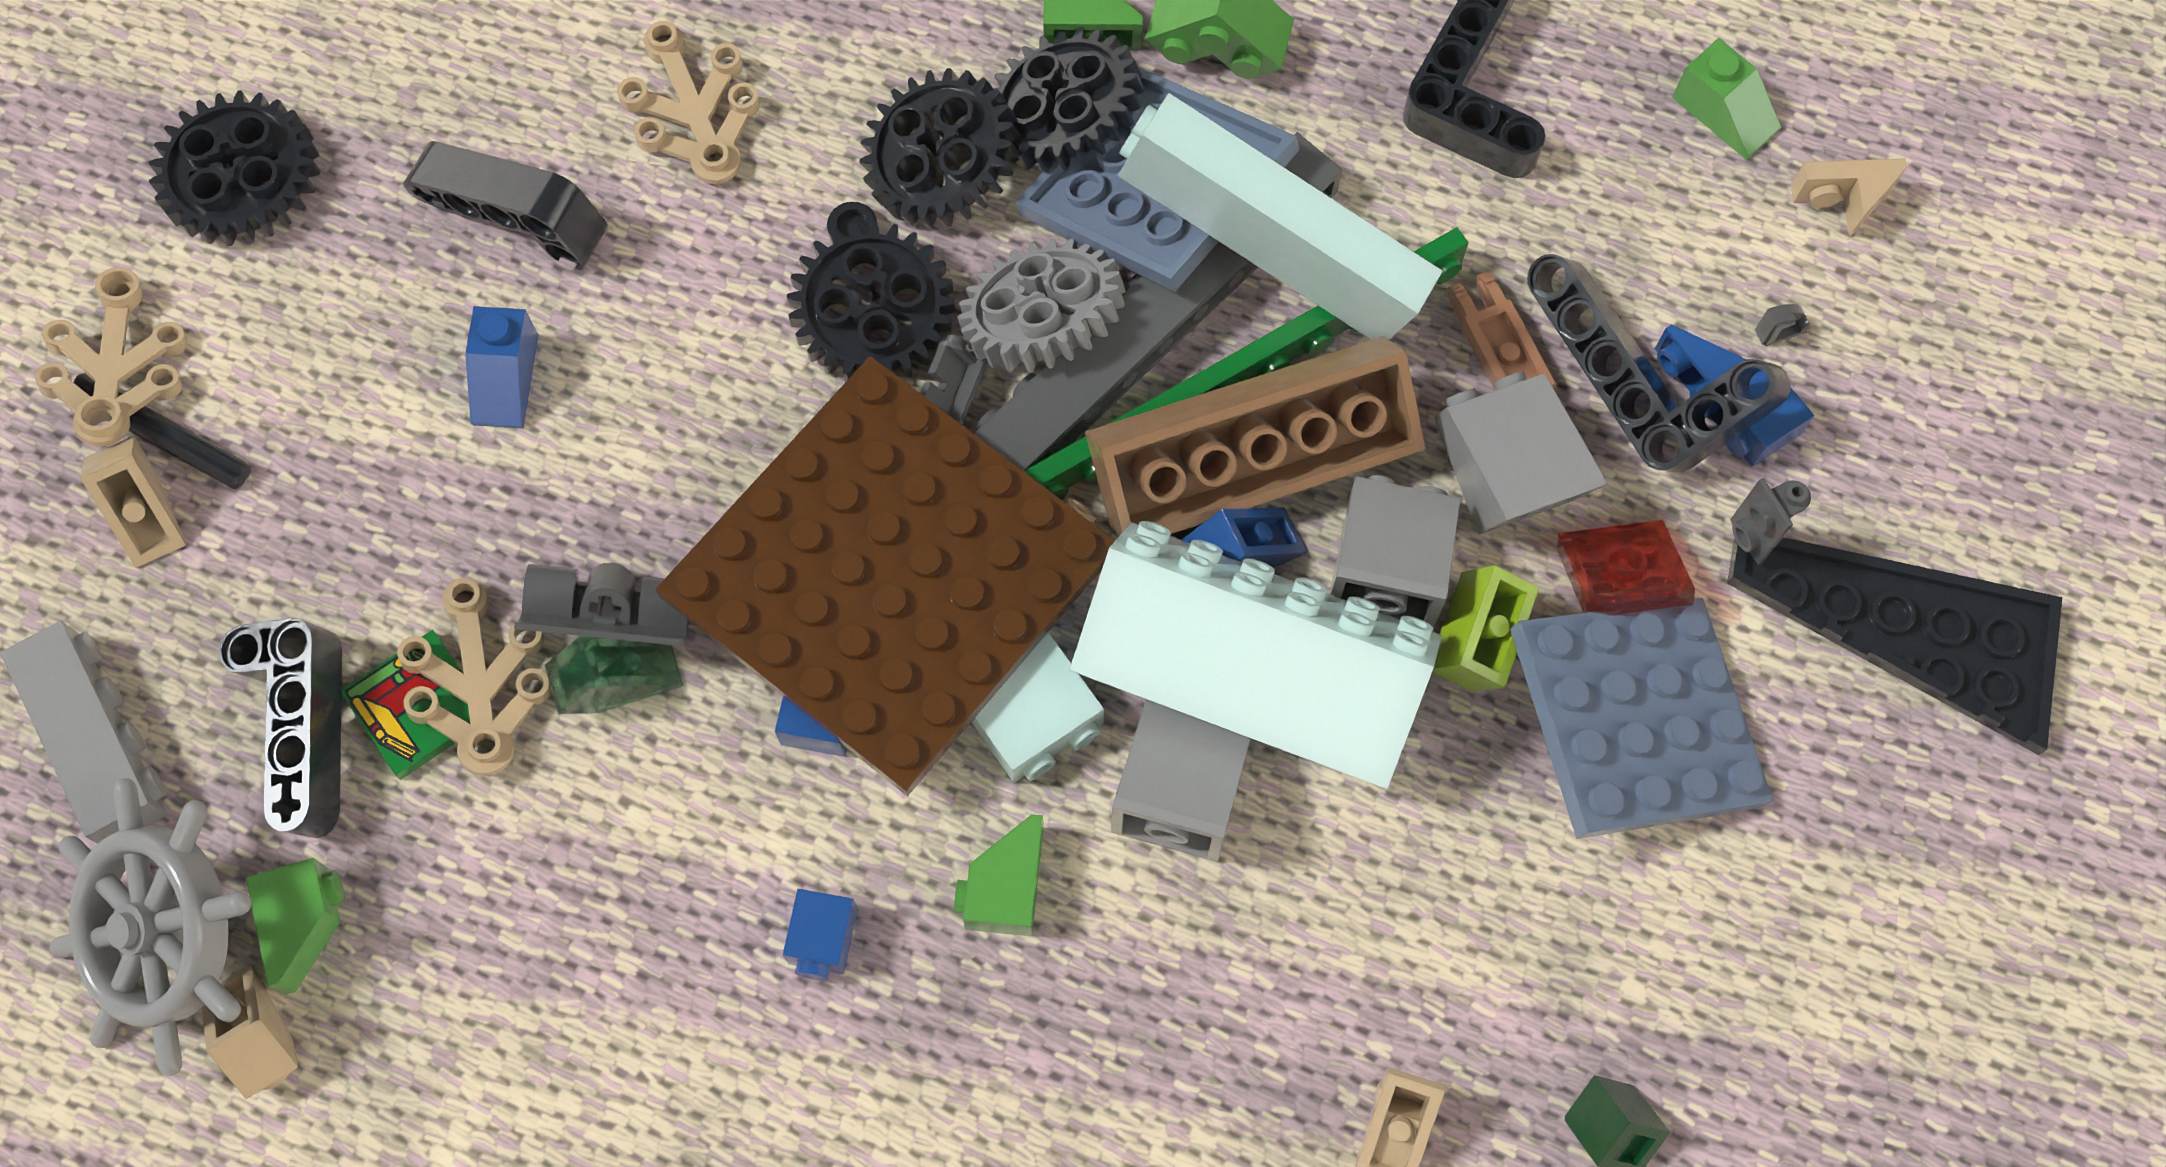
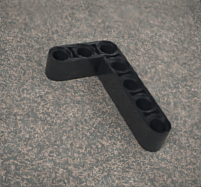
[1403,0,1546,178]
[1527,254,1790,472]

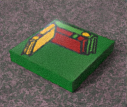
[342,629,494,780]

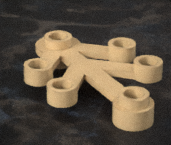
[617,21,760,184]
[35,267,187,447]
[397,578,551,776]

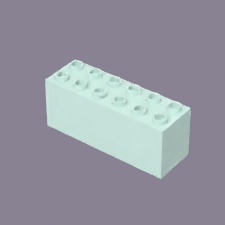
[1069,521,1442,789]

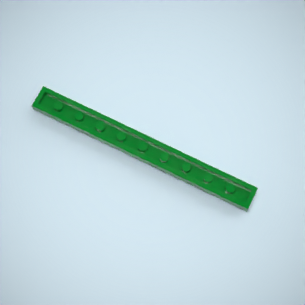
[1024,227,1469,500]

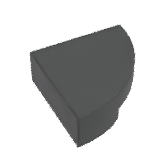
[1755,304,1810,346]

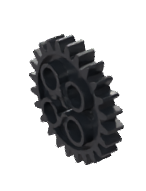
[993,27,1144,173]
[859,68,1020,229]
[149,90,320,246]
[787,221,955,382]

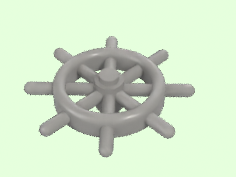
[49,778,251,1076]

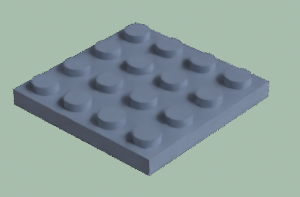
[1015,67,1300,292]
[1510,598,1773,839]

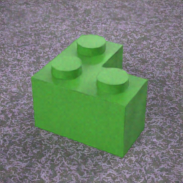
[1145,0,1294,79]

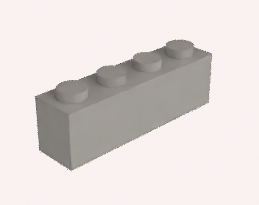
[0,621,167,844]

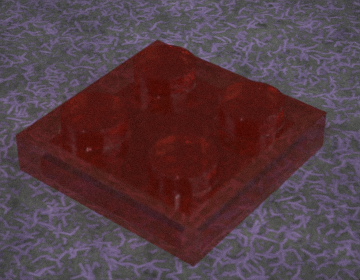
[1557,520,1695,616]

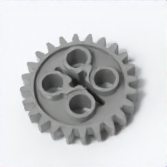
[958,239,1126,372]

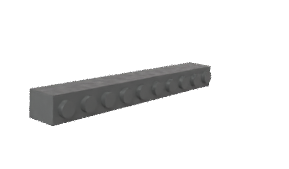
[974,132,1342,471]

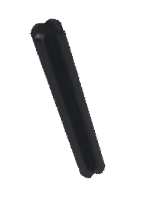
[73,373,251,489]

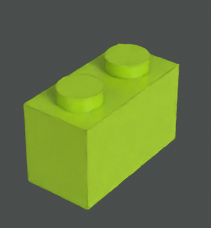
[1432,565,1539,692]

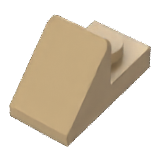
[1791,158,1907,236]
[1355,1067,1446,1167]

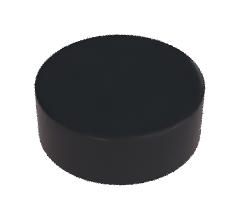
[827,202,878,244]

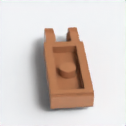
[1447,271,1556,391]

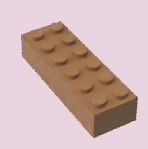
[1085,336,1426,538]

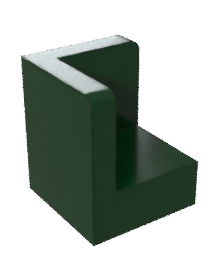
[1565,1075,1671,1167]

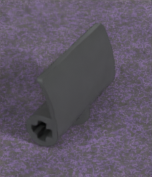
[514,562,689,646]

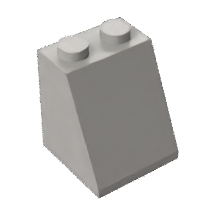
[1434,371,1607,535]
[1329,475,1461,628]
[1111,699,1251,862]

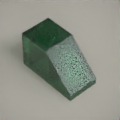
[545,636,683,714]

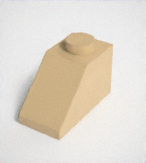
[80,436,186,568]
[202,963,298,1099]

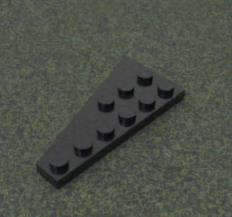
[1727,537,2063,755]

